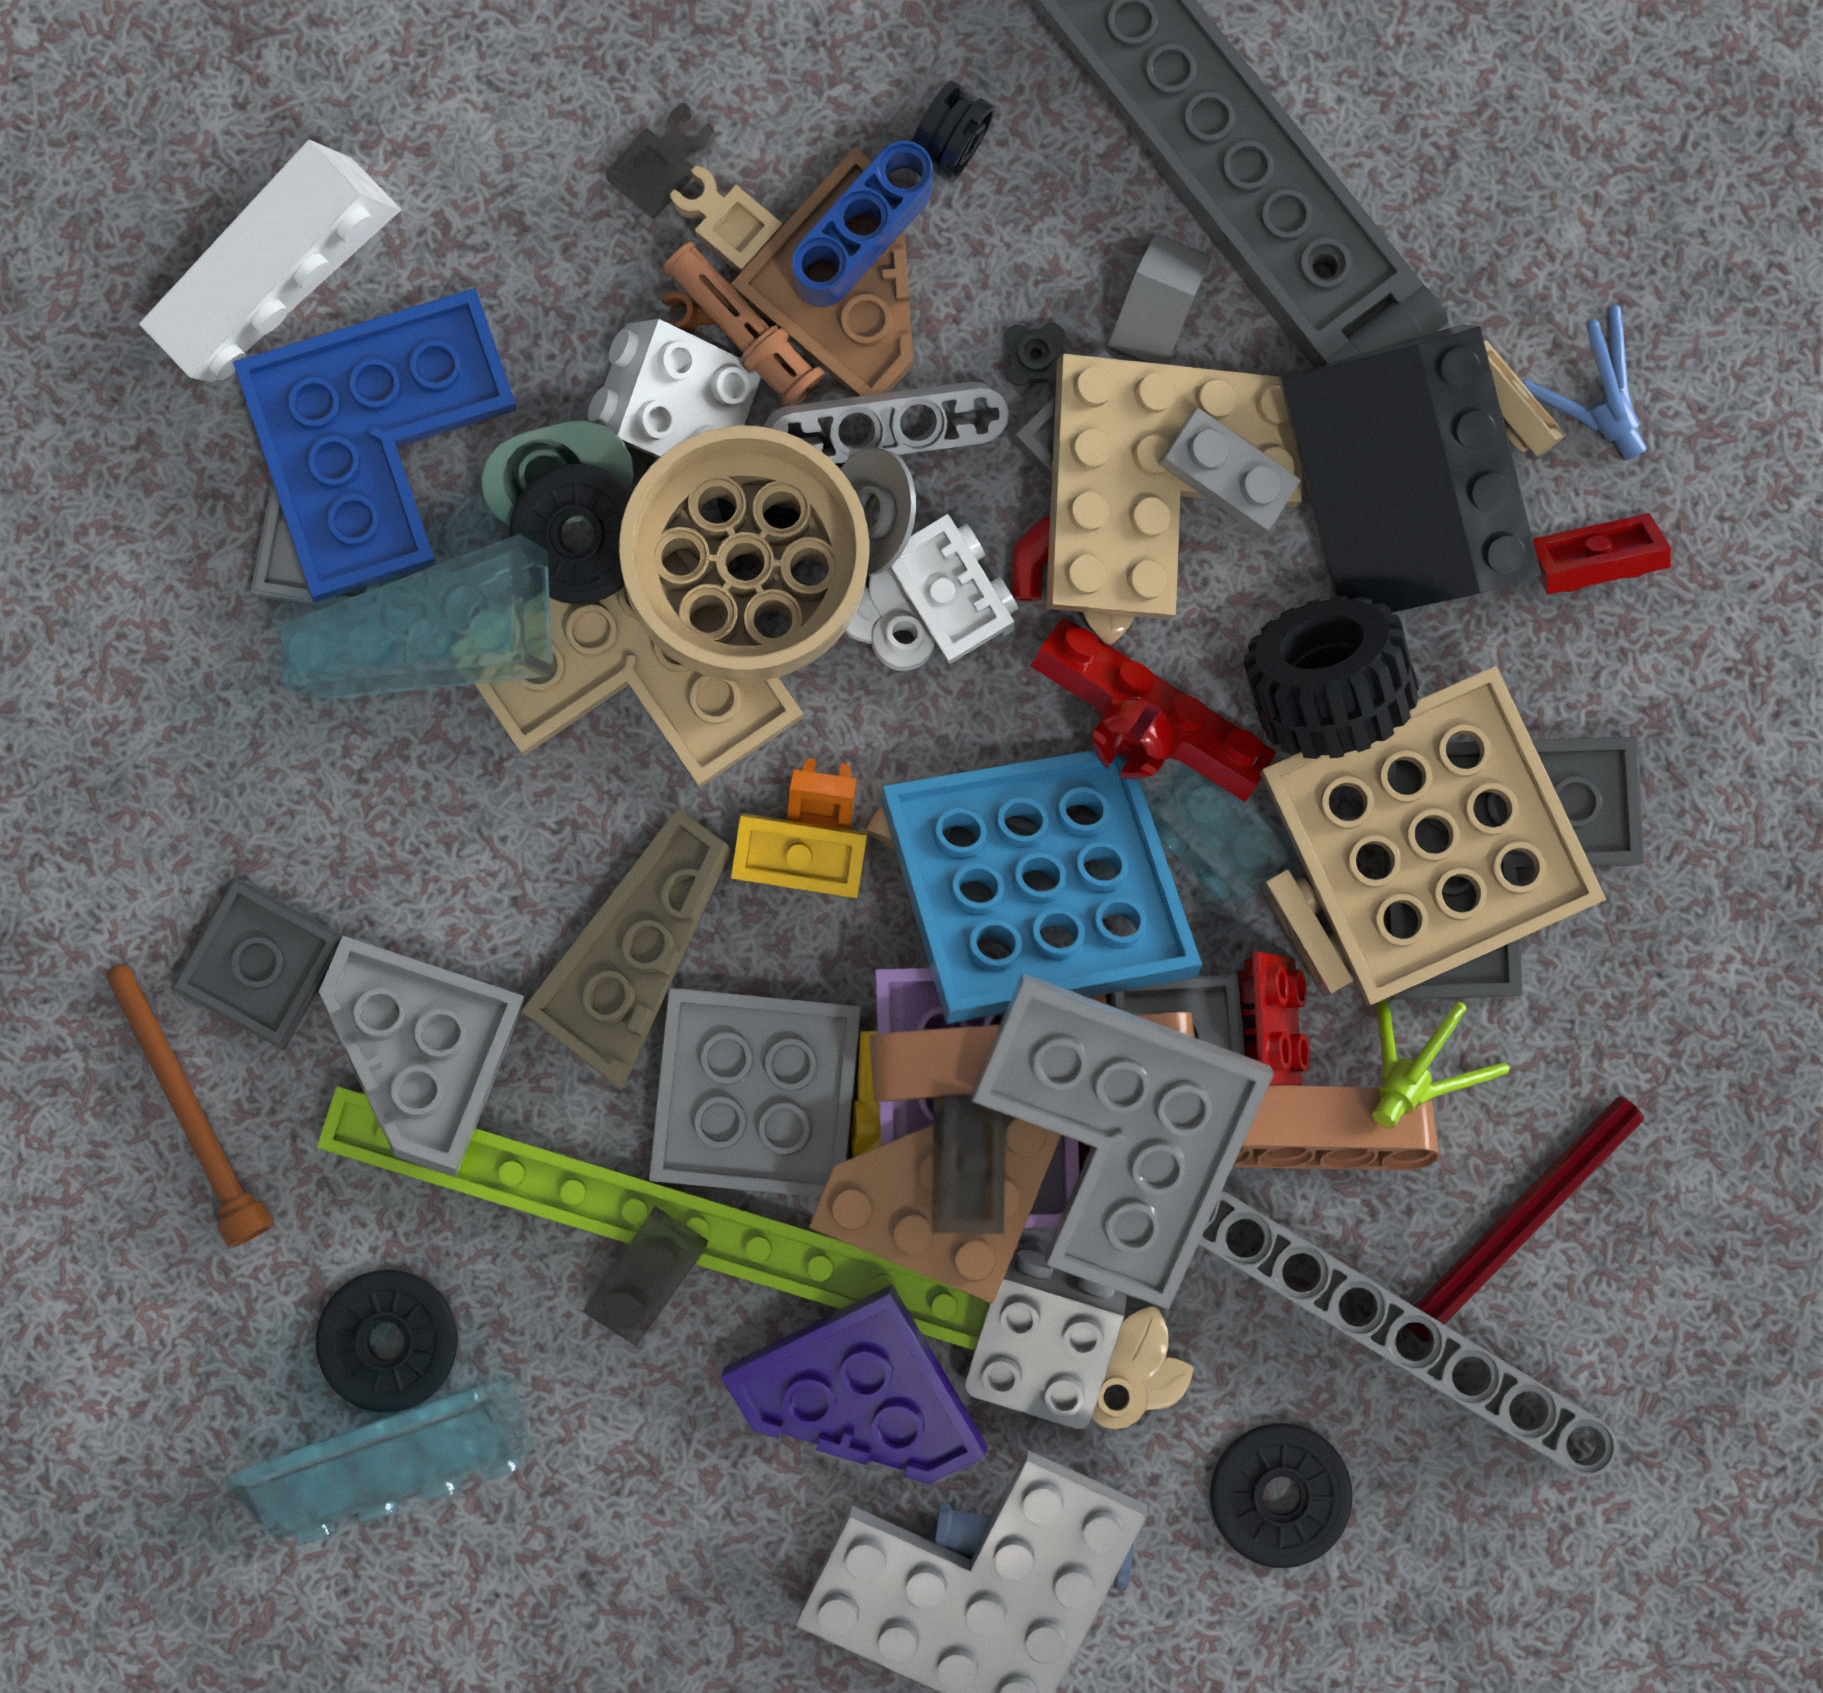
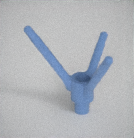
[1523,305,1647,461]

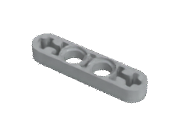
[763,382,1009,464]

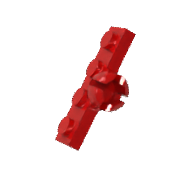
[1030,617,1277,803]

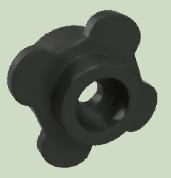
[1004,323,1066,386]

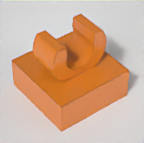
[787,758,857,830]

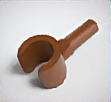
[661,292,715,334]

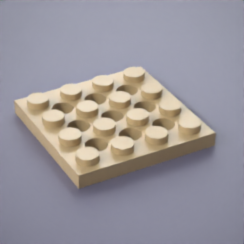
[1260,666,1606,1007]

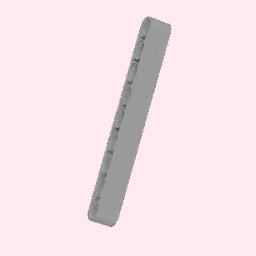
[1199,1190,1617,1476]

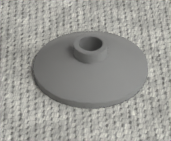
[840,448,916,576]

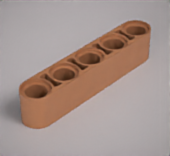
[870,1012,1194,1102]
[1232,1085,1440,1171]

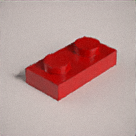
[1533,513,1671,595]

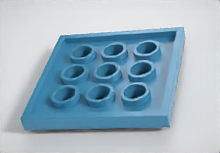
[880,750,1202,1024]

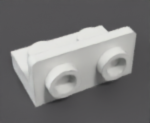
[890,514,1019,664]

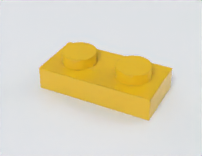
[731,813,868,898]

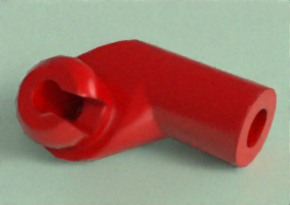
[1011,516,1050,602]

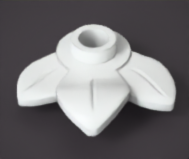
[845,568,935,671]

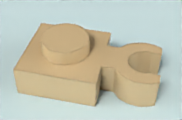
[670,165,783,274]

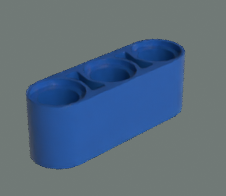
[792,140,933,308]

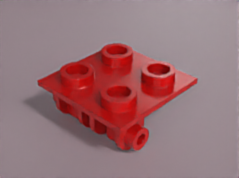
[1238,952,1310,1086]

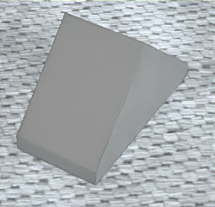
[1107,234,1212,365]

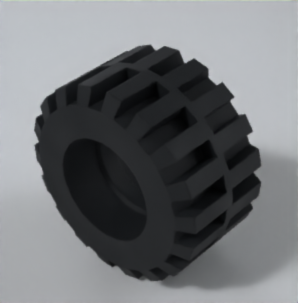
[1244,596,1419,759]

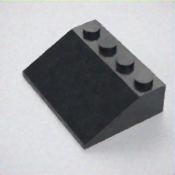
[1279,325,1542,613]

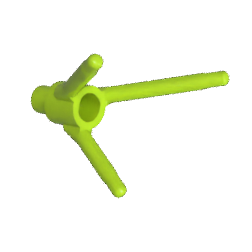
[1372,998,1509,1129]

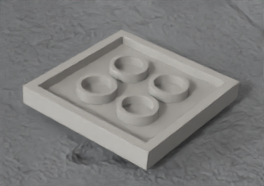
[649,988,861,1197]

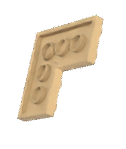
[1046,354,1303,620]
[451,550,804,788]

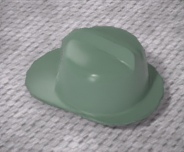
[481,420,633,526]

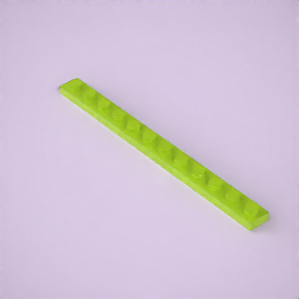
[317,1086,990,1350]

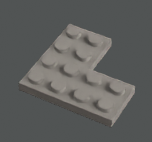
[972,973,1274,1309]
[795,1450,1148,1693]

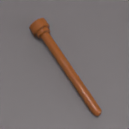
[107,964,275,1249]

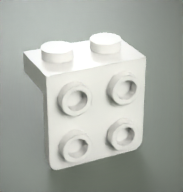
[588,319,761,459]

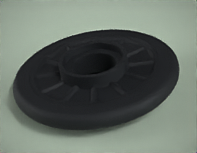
[509,463,633,604]
[316,1269,458,1413]
[1210,1423,1353,1568]

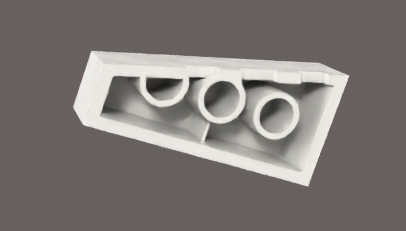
[139,139,401,382]

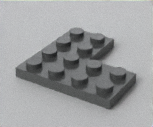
[1384,736,1644,1000]

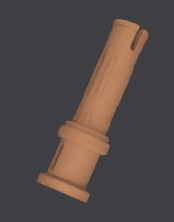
[663,241,826,408]

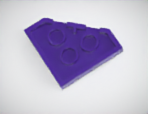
[721,1284,988,1484]

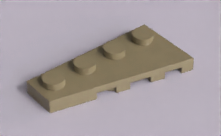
[521,808,732,1089]

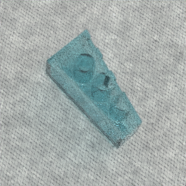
[281,534,552,700]

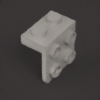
[965,1250,1127,1429]

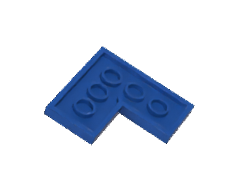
[233,288,516,603]

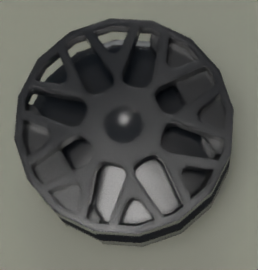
[911,81,996,183]

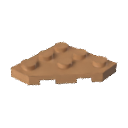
[731,146,914,397]
[809,1105,1062,1304]

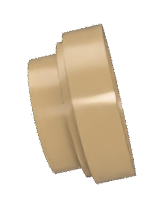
[619,426,869,682]

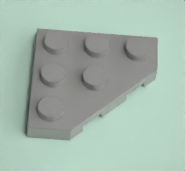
[319,936,524,1177]

